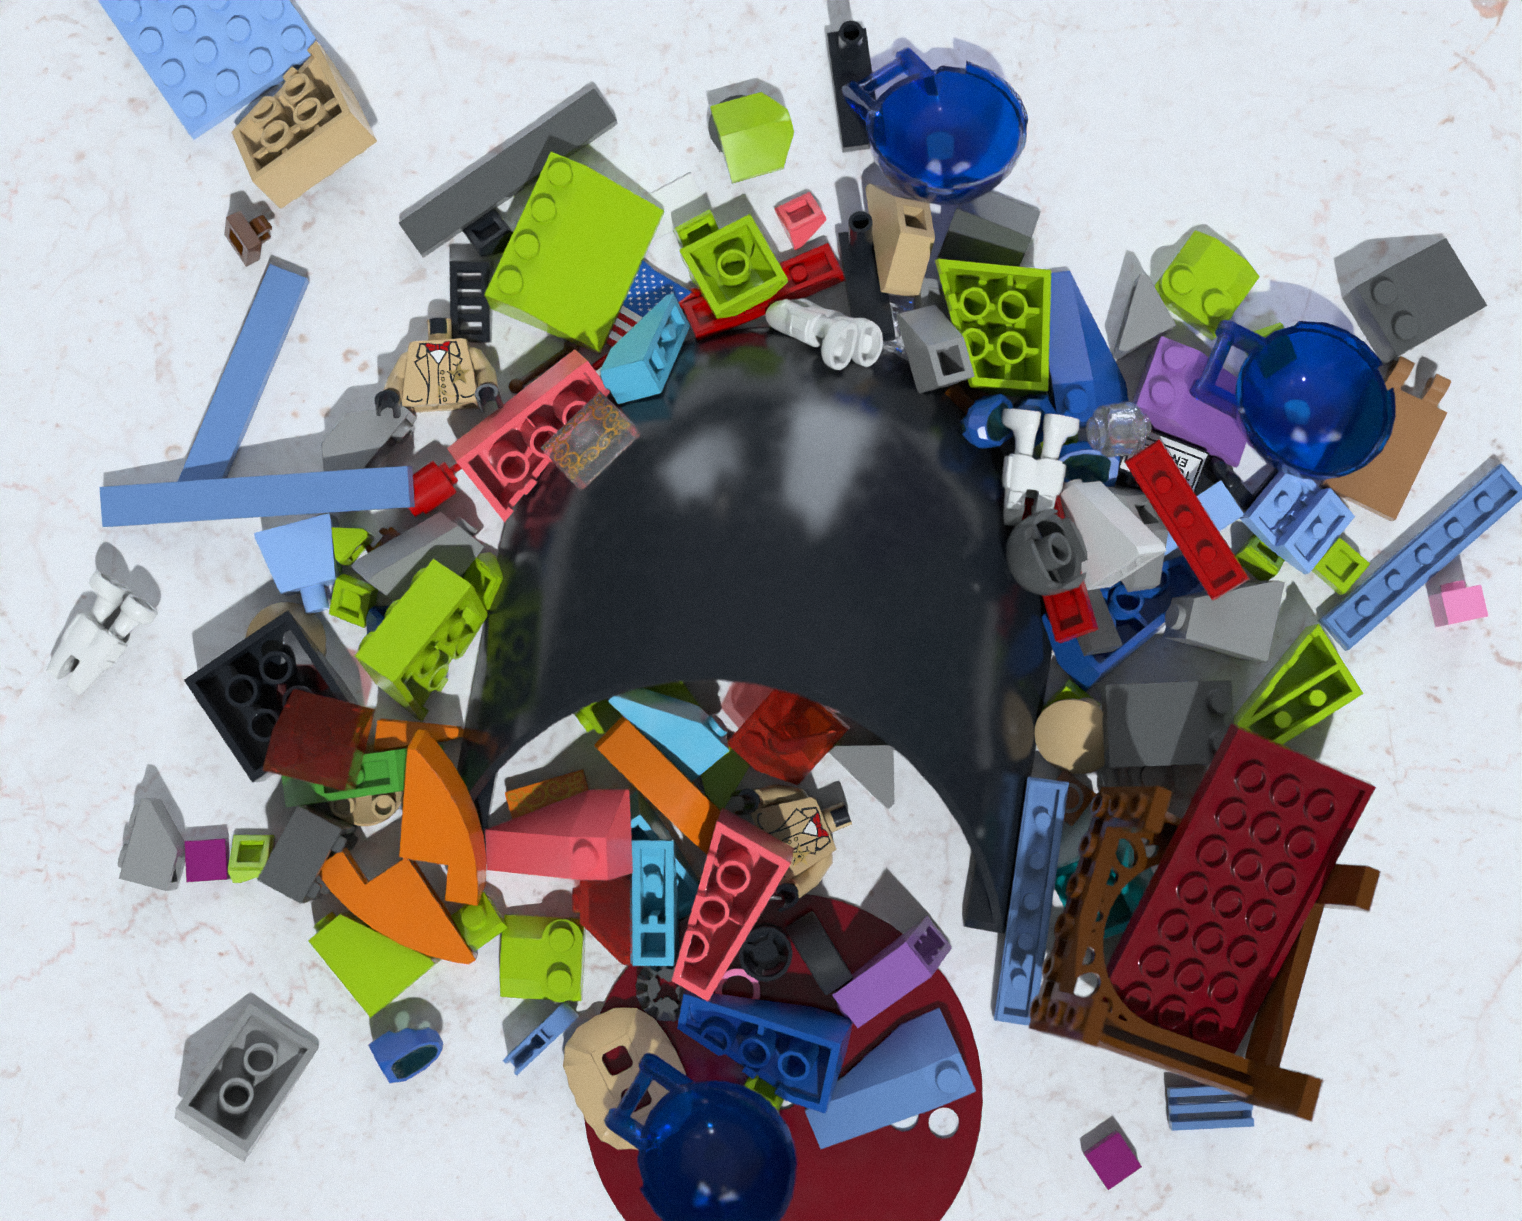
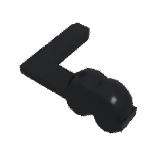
[1203,456,1282,511]

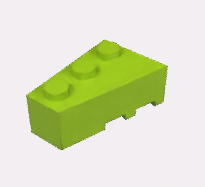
[1234,624,1364,745]

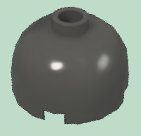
[1006,509,1088,596]

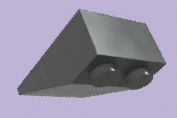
[1342,238,1488,366]
[1101,680,1234,768]

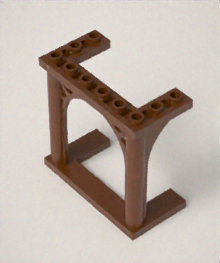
[1028,786,1381,1122]

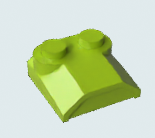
[679,214,788,319]
[1154,230,1260,341]
[499,914,587,1002]

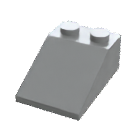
[174,1003,319,1162]

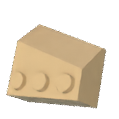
[231,40,377,209]

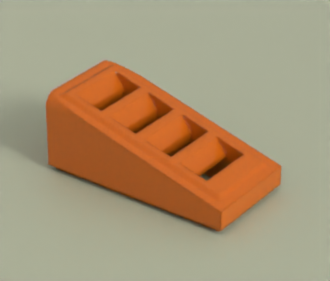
[374,718,464,752]

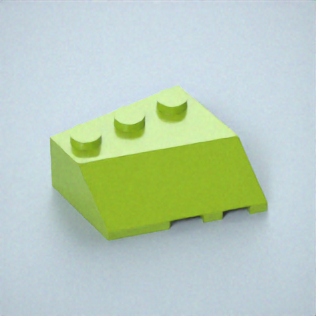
[935,259,1051,397]
[355,559,488,722]

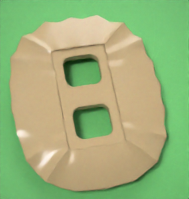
[563,1008,691,1150]

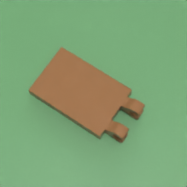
[1319,356,1451,521]

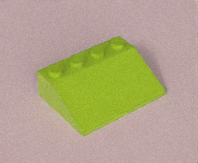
[484,152,664,354]

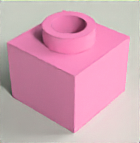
[1428,580,1488,627]

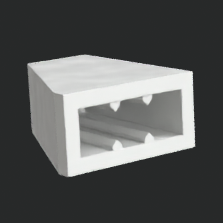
[1059,479,1167,590]

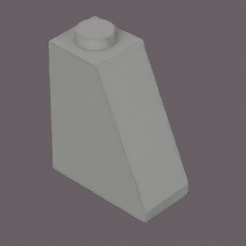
[351,512,484,601]
[1163,580,1285,662]

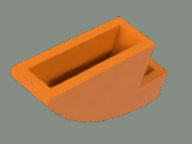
[594,716,721,855]
[399,729,487,906]
[318,847,478,965]

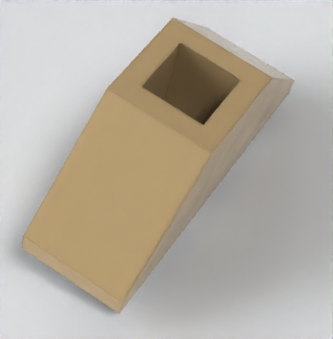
[865,183,935,298]

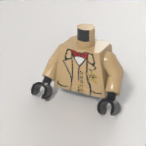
[375,318,503,418]
[731,784,852,912]

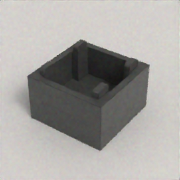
[257,804,359,904]

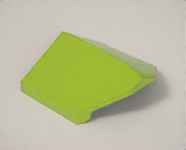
[710,92,794,184]

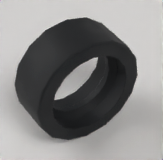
[785,911,853,995]

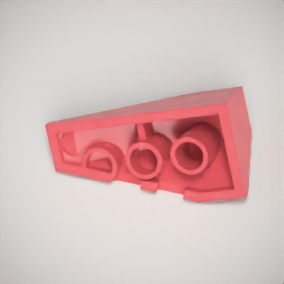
[485,789,633,880]

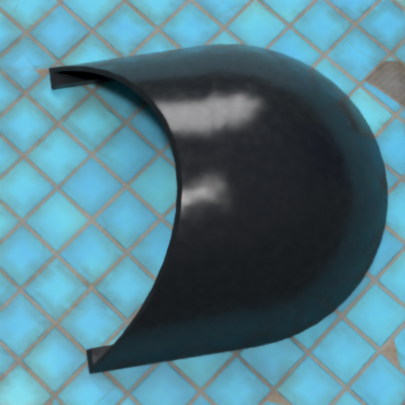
[457,327,1052,934]

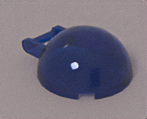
[842,47,1029,205]
[1189,320,1396,480]
[604,1053,798,1221]

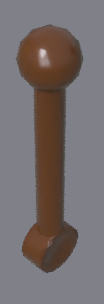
[508,341,580,394]

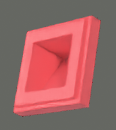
[775,192,826,250]

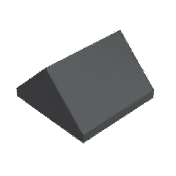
[938,183,1041,267]

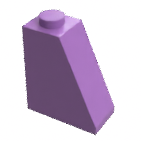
[832,916,952,1028]

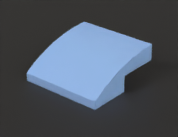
[1240,461,1355,574]

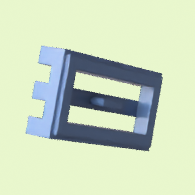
[1167,1085,1254,1131]

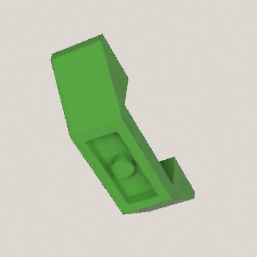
[281,745,444,808]

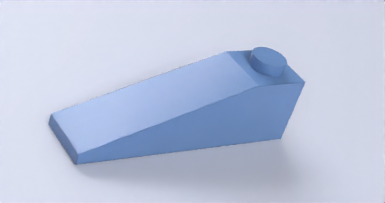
[805,1007,976,1149]

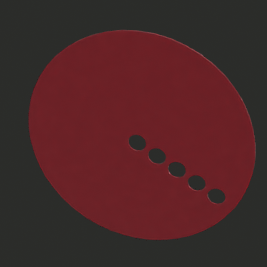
[584,893,983,1221]

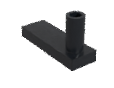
[826,21,882,153]
[838,211,895,342]

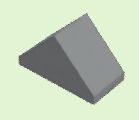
[1112,273,1176,360]
[828,745,895,809]

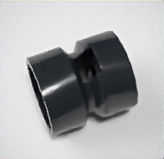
[739,922,793,982]

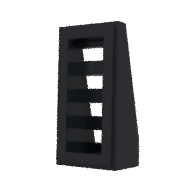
[449,260,494,343]

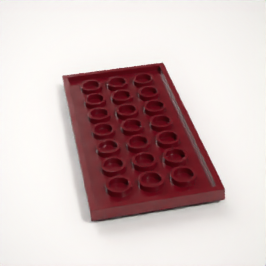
[1094,723,1376,1054]

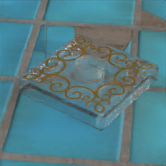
[541,391,641,491]

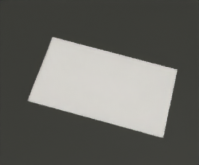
[643,173,711,241]

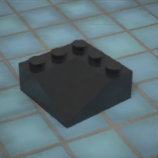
[184,610,365,783]

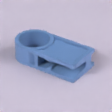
[503,1002,579,1076]

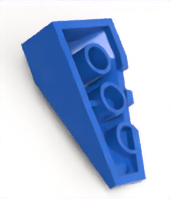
[1046,271,1130,429]
[1041,555,1205,692]
[677,990,853,1114]

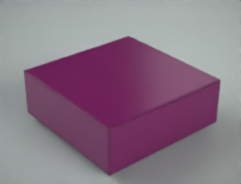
[184,838,231,882]
[1083,1130,1142,1190]

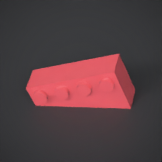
[447,350,610,522]
[672,807,794,1001]

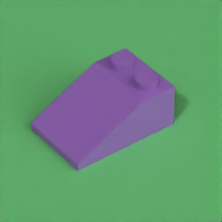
[1124,336,1262,468]

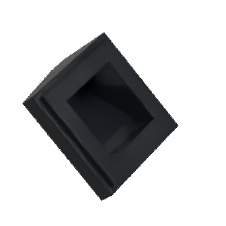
[463,209,513,257]

